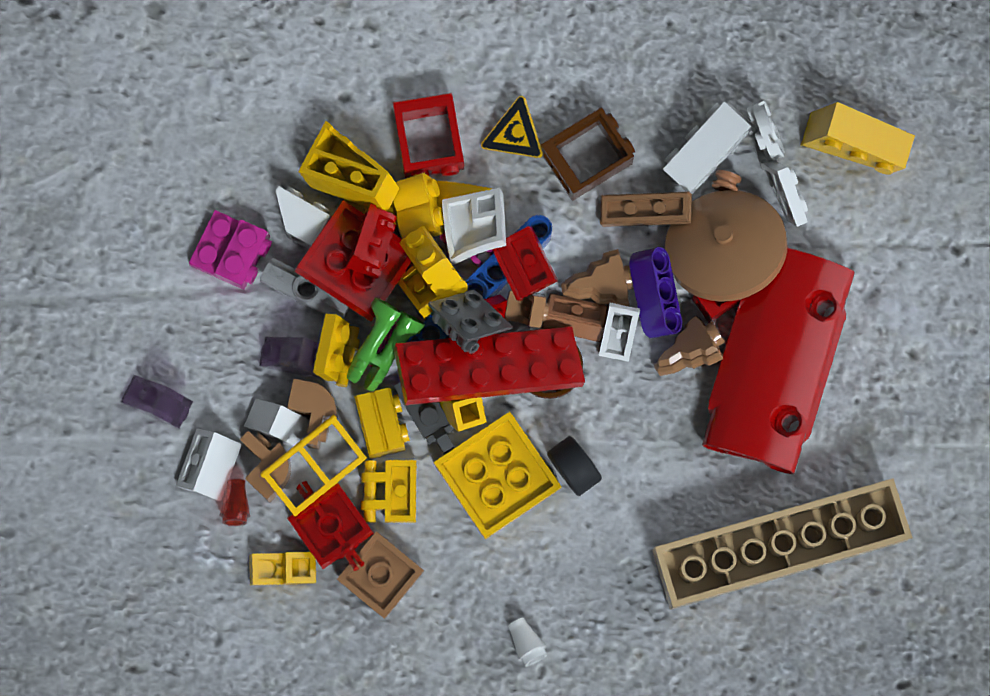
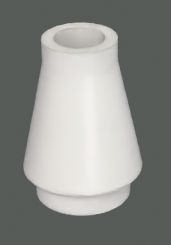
[508,617,547,667]

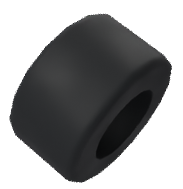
[547,436,602,496]

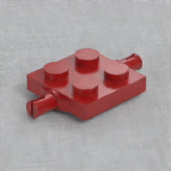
[287,481,374,571]

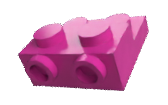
[189,210,272,290]

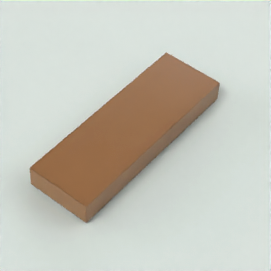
[600,192,692,227]

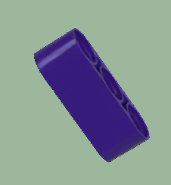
[629,247,682,338]

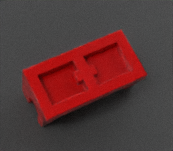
[346,204,397,279]

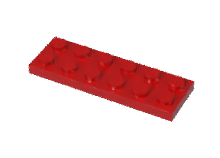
[393,327,585,405]

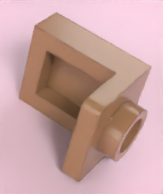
[505,290,549,328]

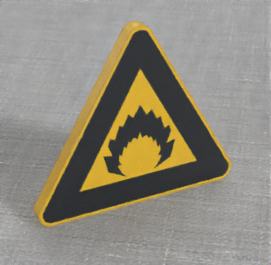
[481,96,543,158]

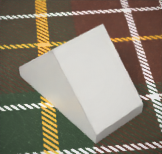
[599,303,640,362]
[244,399,310,447]

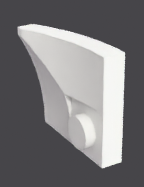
[442,188,506,265]

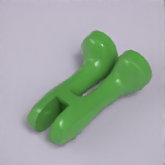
[347,297,425,391]

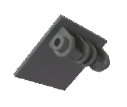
[428,290,513,354]

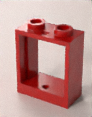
[393,93,464,179]

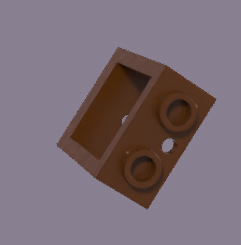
[541,107,635,201]

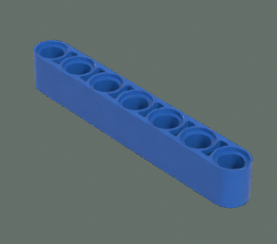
[407,215,552,342]

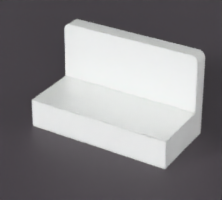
[176,429,241,501]

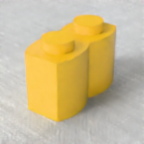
[393,173,444,239]

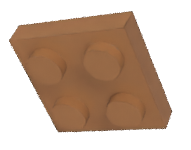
[337,531,424,619]

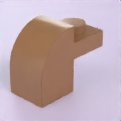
[287,379,338,449]
[240,431,291,503]

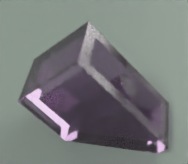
[120,375,193,429]

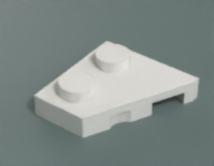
[760,159,808,227]

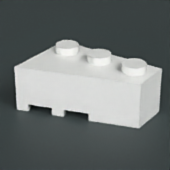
[663,102,756,194]

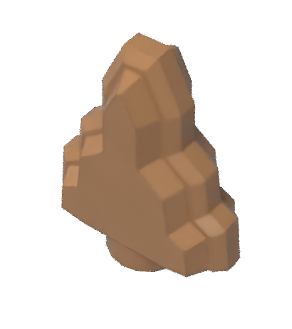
[561,249,634,307]
[654,316,725,376]

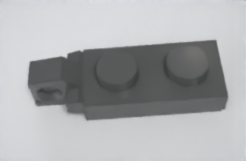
[393,382,454,454]

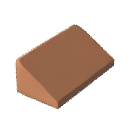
[542,293,609,342]

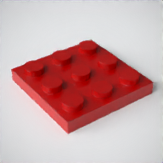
[294,200,412,322]

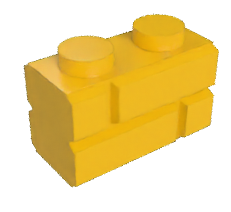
[400,226,461,296]
[354,388,410,459]

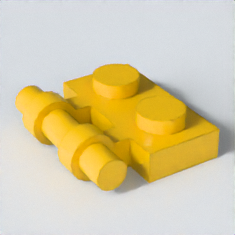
[313,313,360,387]
[361,460,417,523]

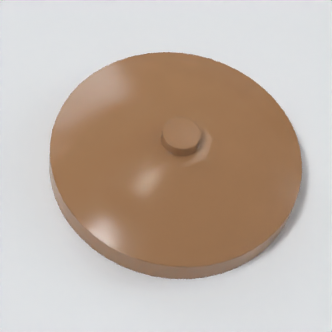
[665,190,788,302]

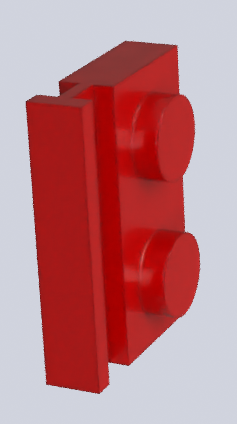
[492,226,558,301]

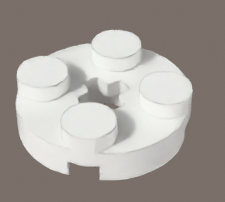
[747,100,785,162]

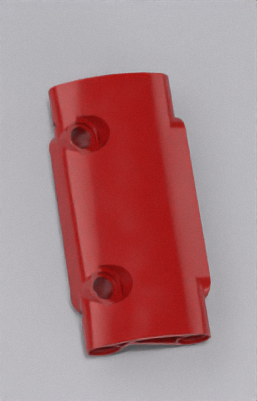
[702,248,855,474]

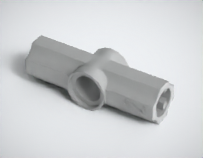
[260,258,350,319]

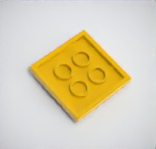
[433,411,562,540]

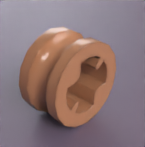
[712,170,742,191]

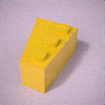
[801,102,915,175]
[298,121,400,212]

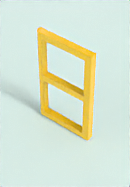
[260,415,367,516]

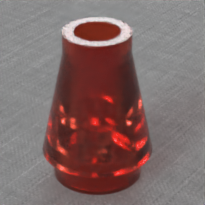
[219,479,250,526]

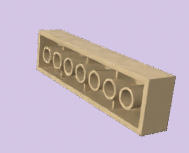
[652,478,913,610]

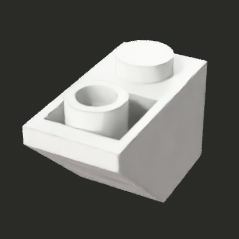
[276,186,331,250]

